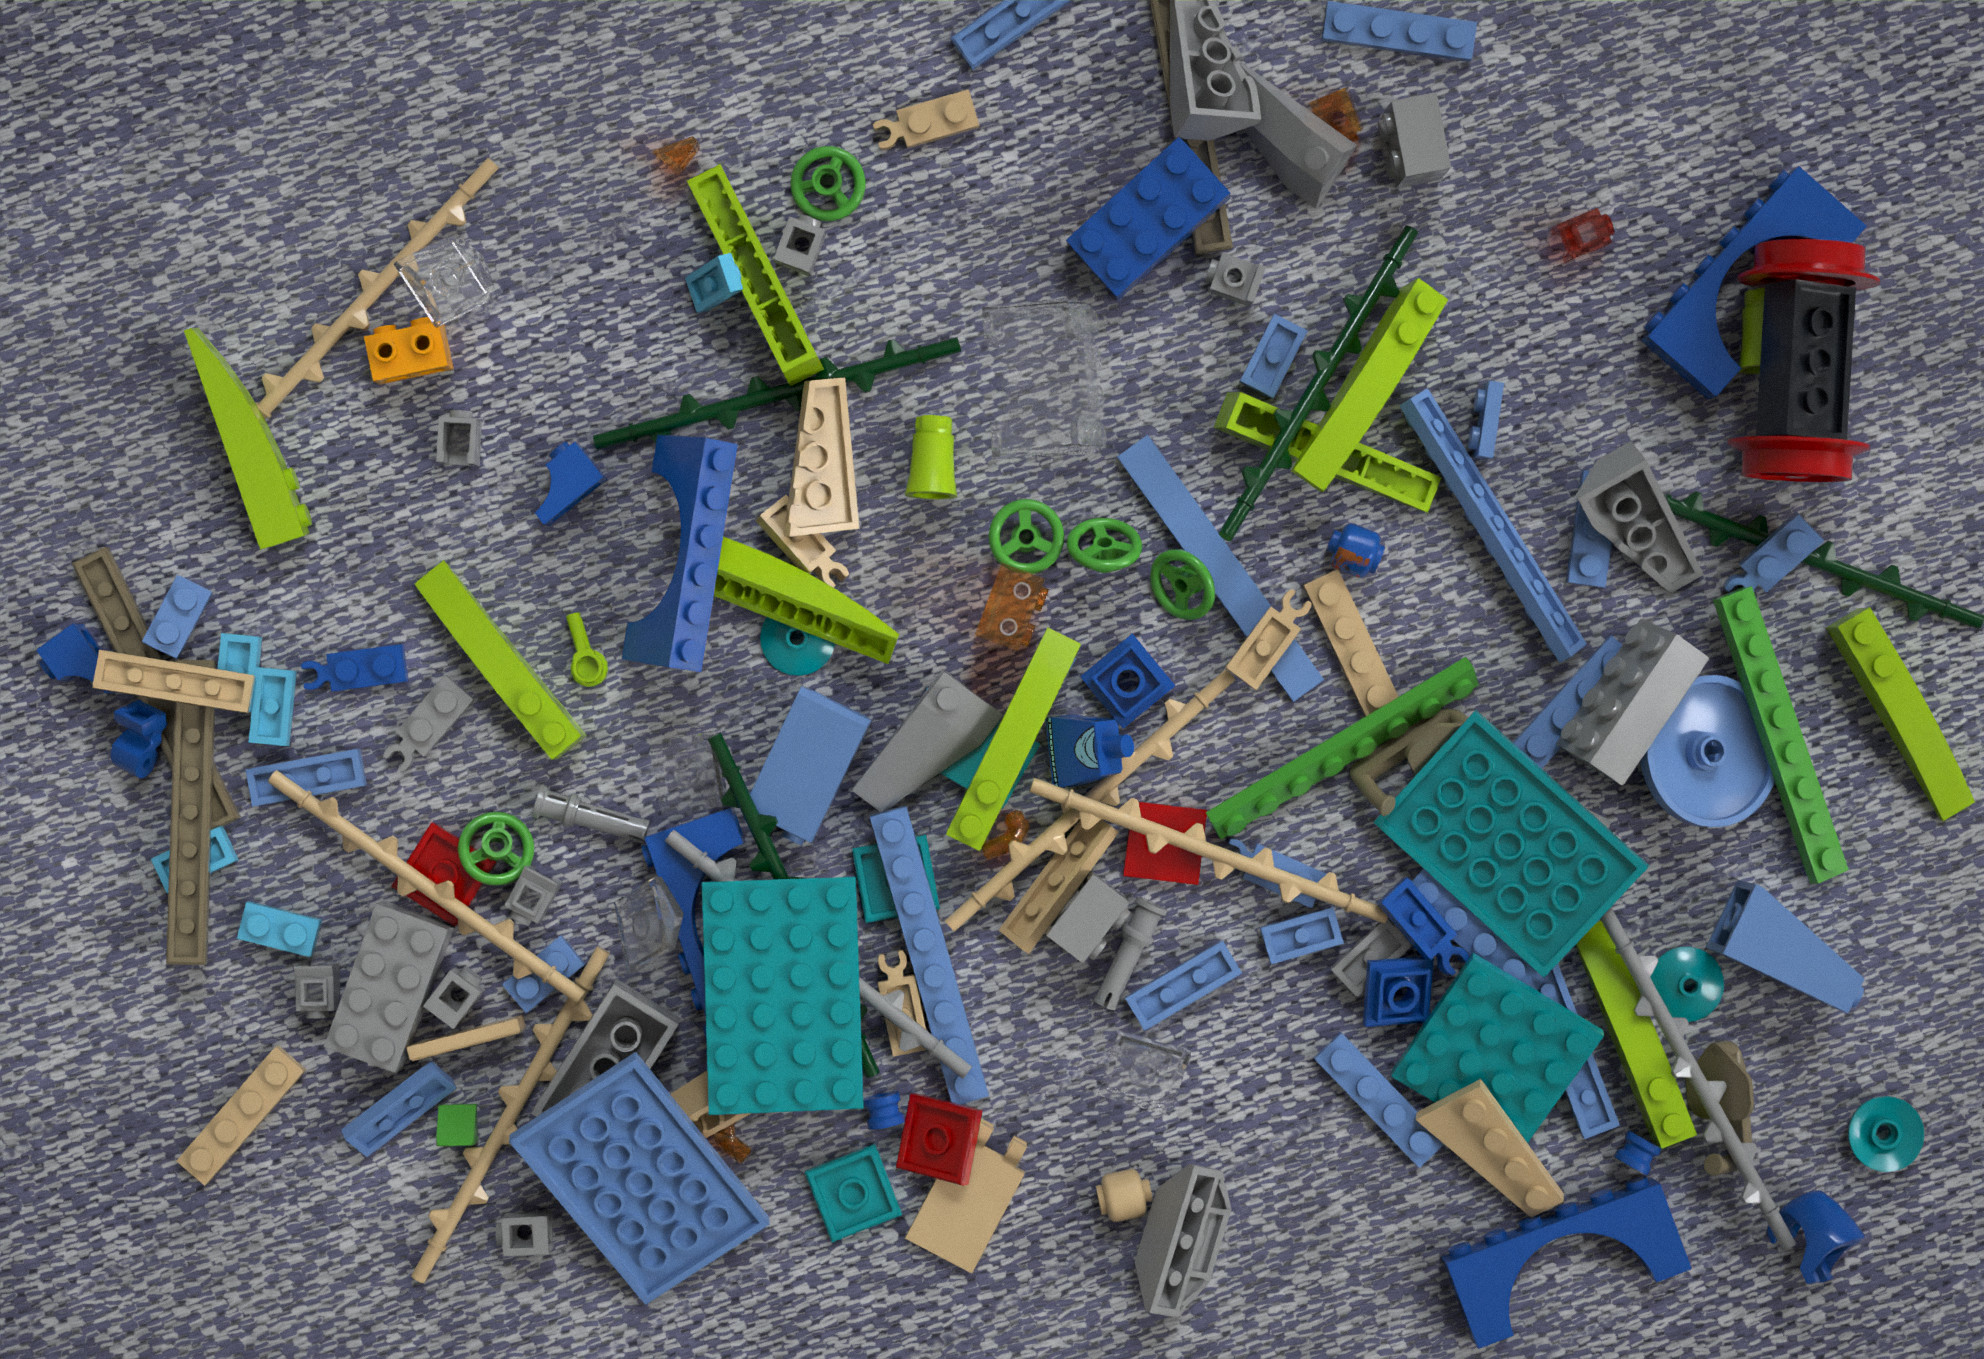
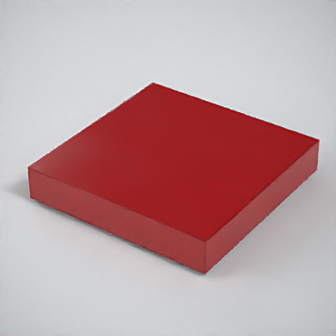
[1123,801,1207,885]
[391,822,497,926]
[896,1093,983,1186]

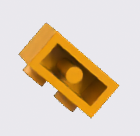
[364,317,454,385]

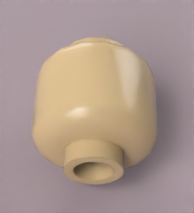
[1096,1169,1153,1222]

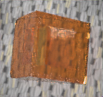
[652,136,700,175]

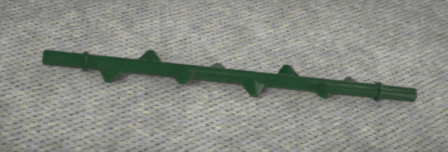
[1218,225,1418,541]
[593,337,961,450]
[1664,491,1984,629]
[707,732,880,1078]

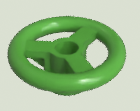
[790,146,866,221]
[989,499,1064,575]
[1067,518,1142,573]
[1150,549,1215,620]
[458,812,534,886]

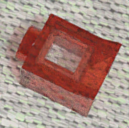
[1550,208,1615,264]

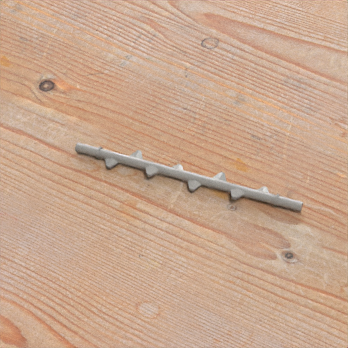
[665,830,972,1079]
[1600,909,1796,1250]

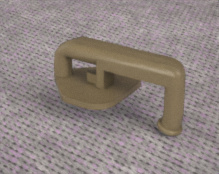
[1350,709,1468,816]
[1686,1040,1754,1176]

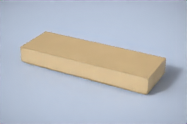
[406,1015,526,1061]

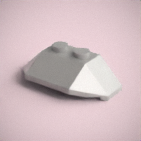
[1135,1164,1232,1318]

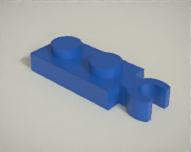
[301,644,409,692]
[1376,877,1469,976]

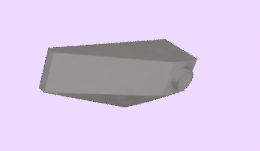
[1170,0,1262,141]
[1239,60,1357,209]
[1576,441,1704,593]
[851,669,1003,812]

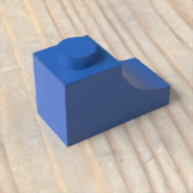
[535,442,608,526]
[36,623,117,694]

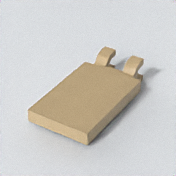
[905,1118,1027,1273]

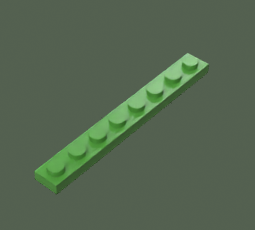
[1713,586,1849,884]
[1206,657,1479,840]

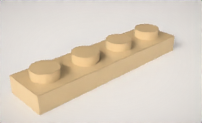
[1303,569,1399,717]
[92,650,255,714]
[999,819,1119,954]
[176,1045,307,1186]

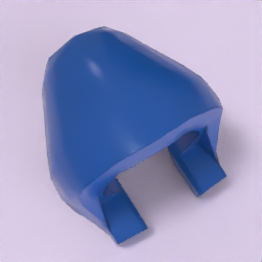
[1767,1190,1866,1285]

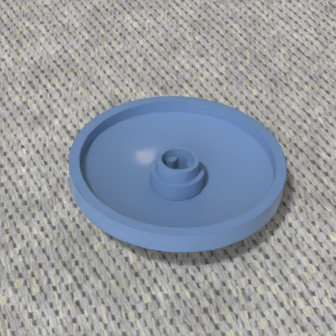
[1640,675,1775,827]

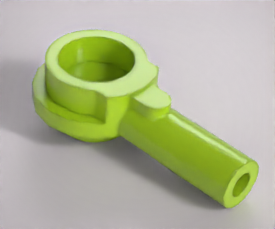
[566,612,609,687]

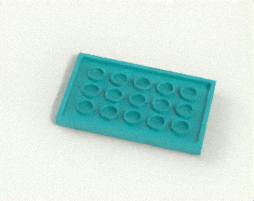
[1373,710,1649,978]
[702,877,864,1115]

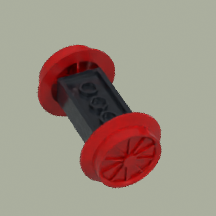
[1727,239,1880,482]

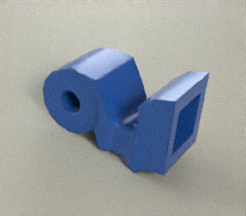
[111,699,168,779]

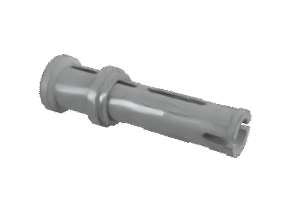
[532,785,650,844]
[1093,896,1168,1011]

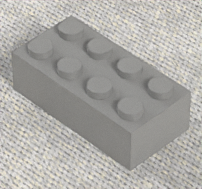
[1556,618,1709,786]
[324,900,455,1073]
[531,978,680,1117]

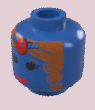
[1326,523,1385,578]

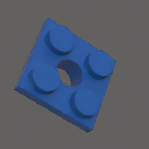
[1080,633,1175,729]
[1363,957,1434,1027]

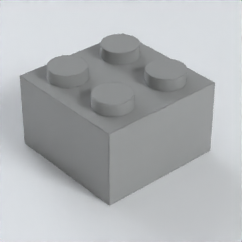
[1377,92,1451,189]
[1045,871,1130,963]

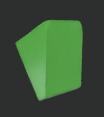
[436,1104,478,1146]

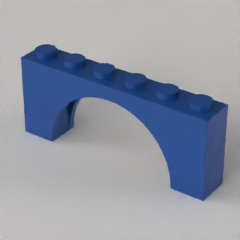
[1640,166,1867,400]
[622,435,738,672]
[641,807,746,1040]
[1441,1176,1692,1349]

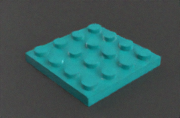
[1391,953,1604,1143]

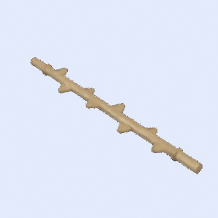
[256,158,499,419]
[944,669,1235,932]
[268,770,586,1003]
[1029,778,1388,924]
[411,946,610,1283]

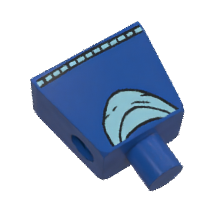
[1046,714,1134,788]

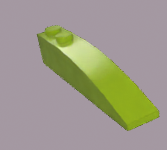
[687,164,824,387]
[1291,278,1448,492]
[184,327,312,550]
[1213,392,1442,513]
[714,536,899,664]
[414,560,587,760]
[1826,607,1975,821]
[946,627,1081,851]
[1575,920,1697,1149]

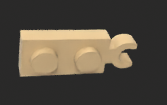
[873,89,979,150]
[756,495,849,588]
[1225,589,1312,690]
[878,949,927,1057]

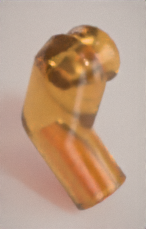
[982,810,1029,860]
[714,1122,752,1164]

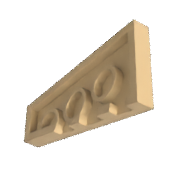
[784,377,860,537]
[1416,1079,1564,1218]

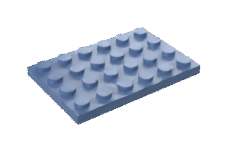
[509,1052,770,1305]

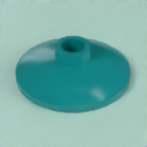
[760,617,835,676]
[1650,946,1724,1022]
[1848,1096,1925,1172]

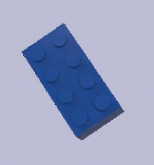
[1066,137,1231,301]

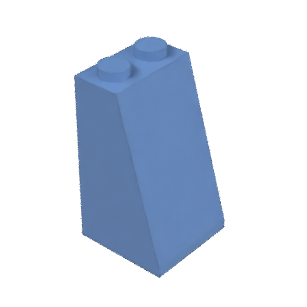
[750,686,873,846]
[1705,880,1865,1013]

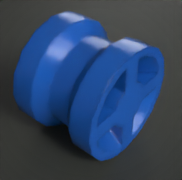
[863,1091,905,1130]
[1614,1130,1662,1175]

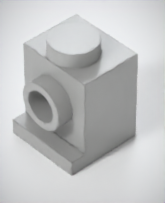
[774,214,826,277]
[1205,252,1266,307]
[423,966,485,1029]
[496,1210,554,1256]

